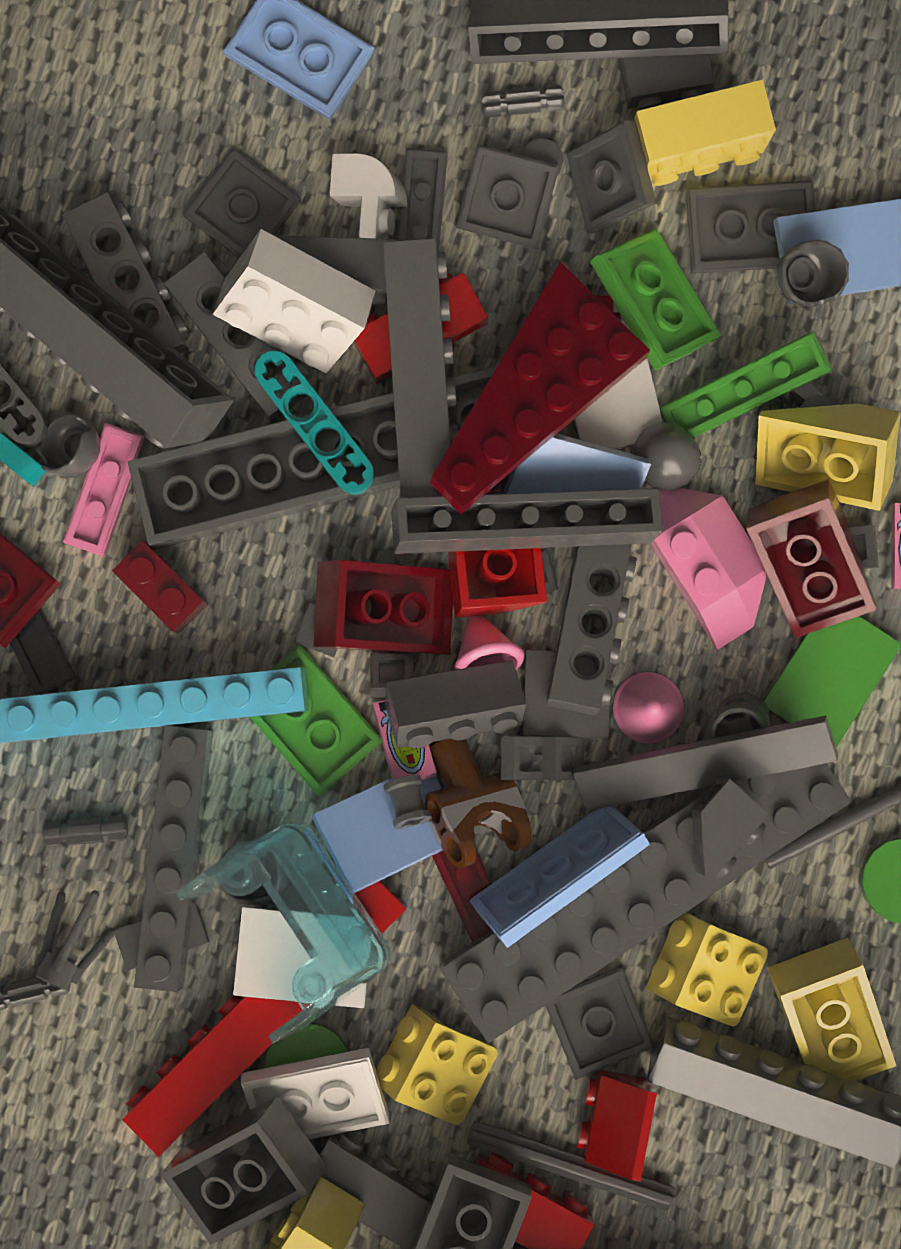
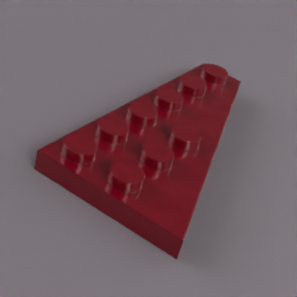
[430,262,650,515]

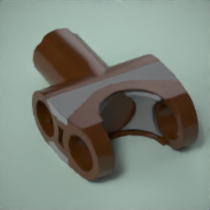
[425,739,531,868]

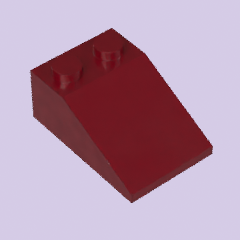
[746,479,877,638]
[313,560,453,655]

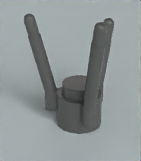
[34,890,115,991]

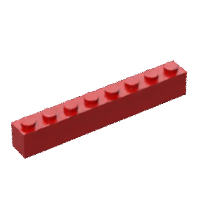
[122,880,407,1157]

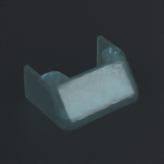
[175,823,390,1043]

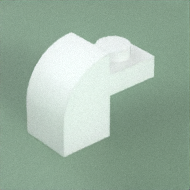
[330,154,407,239]

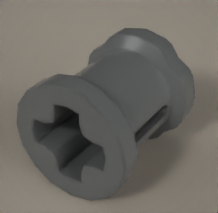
[383,775,432,829]

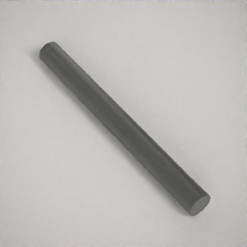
[765,783,901,870]

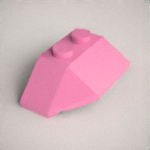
[650,488,767,650]

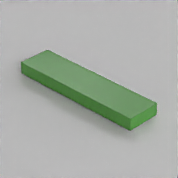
[659,331,833,438]

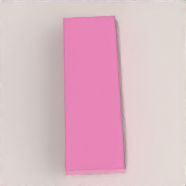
[63,423,146,557]

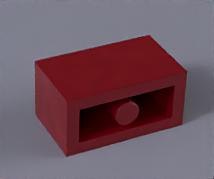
[112,540,208,634]

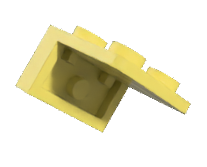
[646,912,768,1026]
[376,1004,498,1125]

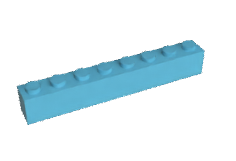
[0,667,309,743]

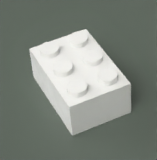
[213,229,375,373]

